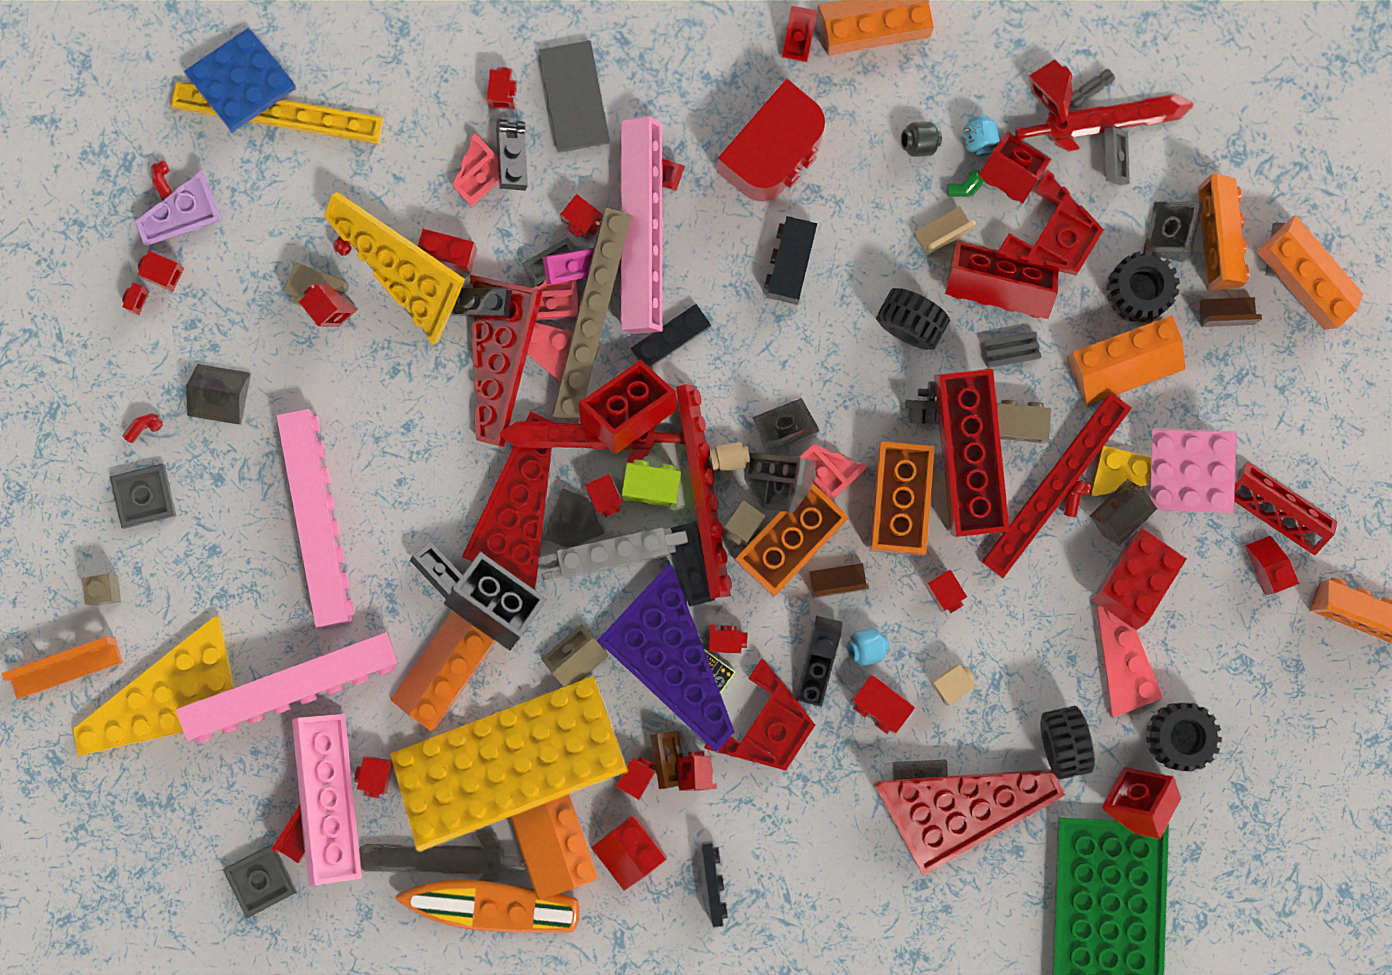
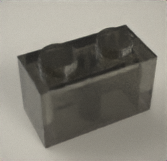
[1089,479,1157,546]

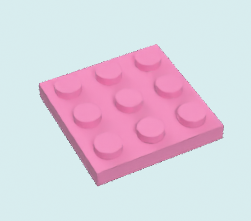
[1150,428,1237,513]

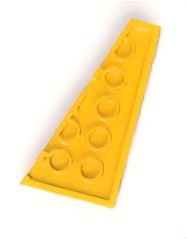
[324,192,465,345]

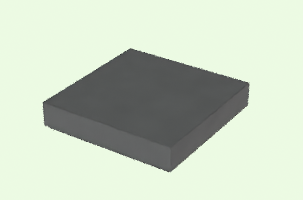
[110,464,176,529]
[222,843,297,919]

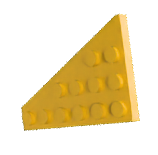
[73,616,234,756]

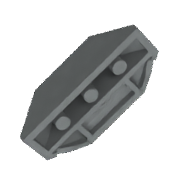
[744,453,816,513]

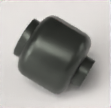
[901,122,942,157]

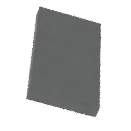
[539,40,610,153]

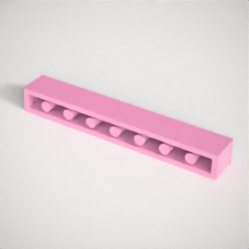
[619,117,662,334]
[277,409,355,628]
[176,632,399,744]

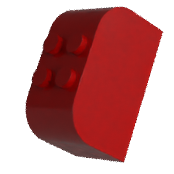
[717,78,825,202]

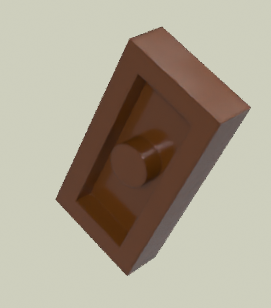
[650,730,682,789]

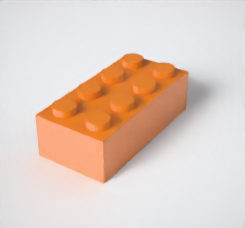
[869,441,935,556]
[735,482,849,598]

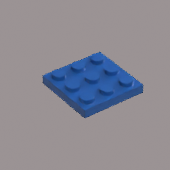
[184,27,297,133]

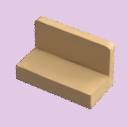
[914,206,976,256]

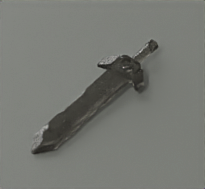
[359,832,526,882]

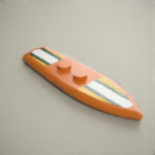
[395,880,580,933]

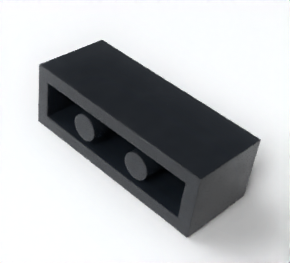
[764,216,818,305]

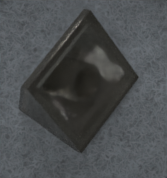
[1143,202,1203,263]
[186,364,251,425]
[752,398,819,455]

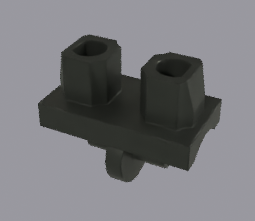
[905,381,939,424]

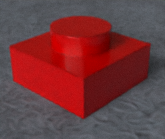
[662,158,685,191]
[122,282,150,316]

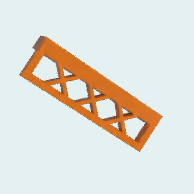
[1,637,123,699]

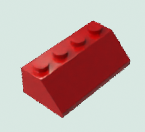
[945,240,1059,319]

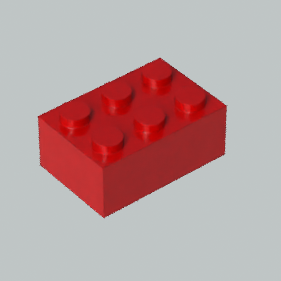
[579,359,676,454]
[1092,528,1187,630]

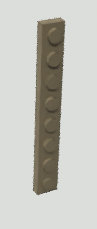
[551,208,631,423]

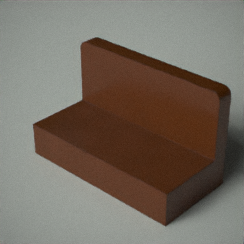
[1199,297,1262,327]
[809,563,869,598]

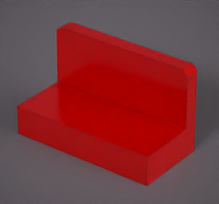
[271,803,306,863]

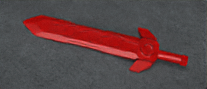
[1015,94,1194,152]
[499,421,685,463]

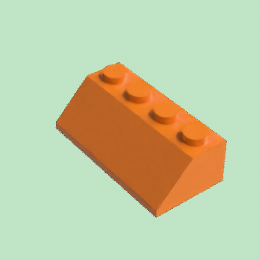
[818,0,934,56]
[1198,174,1250,290]
[1256,215,1363,330]
[1067,315,1186,406]
[1310,577,1392,644]
[390,611,496,731]
[510,794,598,900]

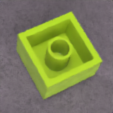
[622,460,681,509]

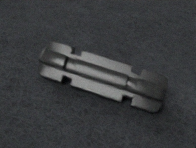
[1070,69,1115,108]

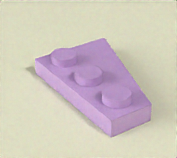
[135,169,222,247]

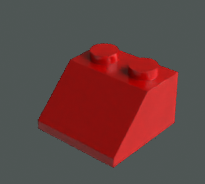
[978,131,1051,204]
[1102,767,1181,839]
[591,814,667,891]

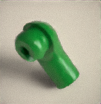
[947,170,984,197]

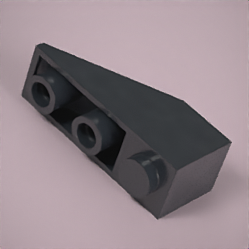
[796,616,842,707]

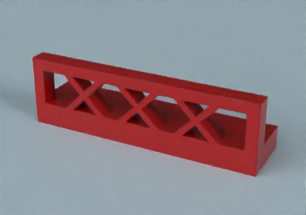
[1234,462,1338,556]

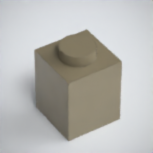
[82,574,121,606]

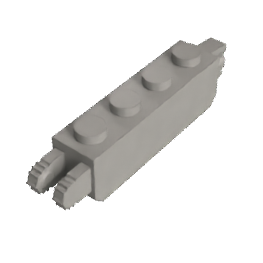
[538,527,688,580]

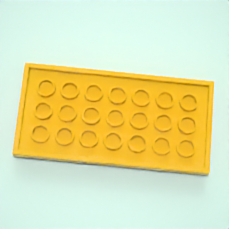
[390,676,628,851]

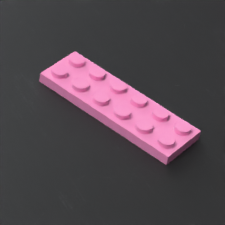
[292,714,362,886]

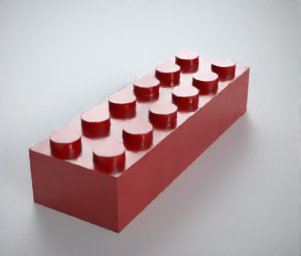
[934,369,1010,537]

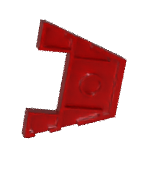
[995,170,1104,276]
[704,658,815,771]

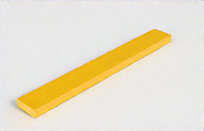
[171,81,384,145]

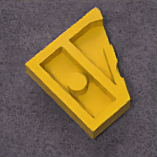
[1089,446,1152,497]

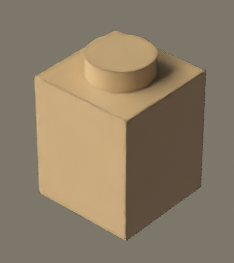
[930,664,976,706]

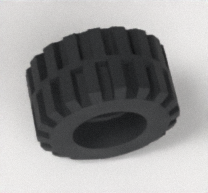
[1106,251,1180,323]
[876,288,950,350]
[1146,702,1222,772]
[1040,705,1095,780]

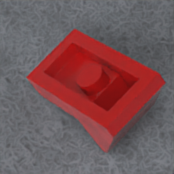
[782,5,817,62]

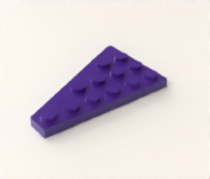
[597,564,735,753]

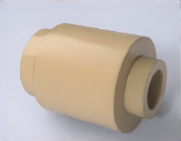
[710,442,750,472]

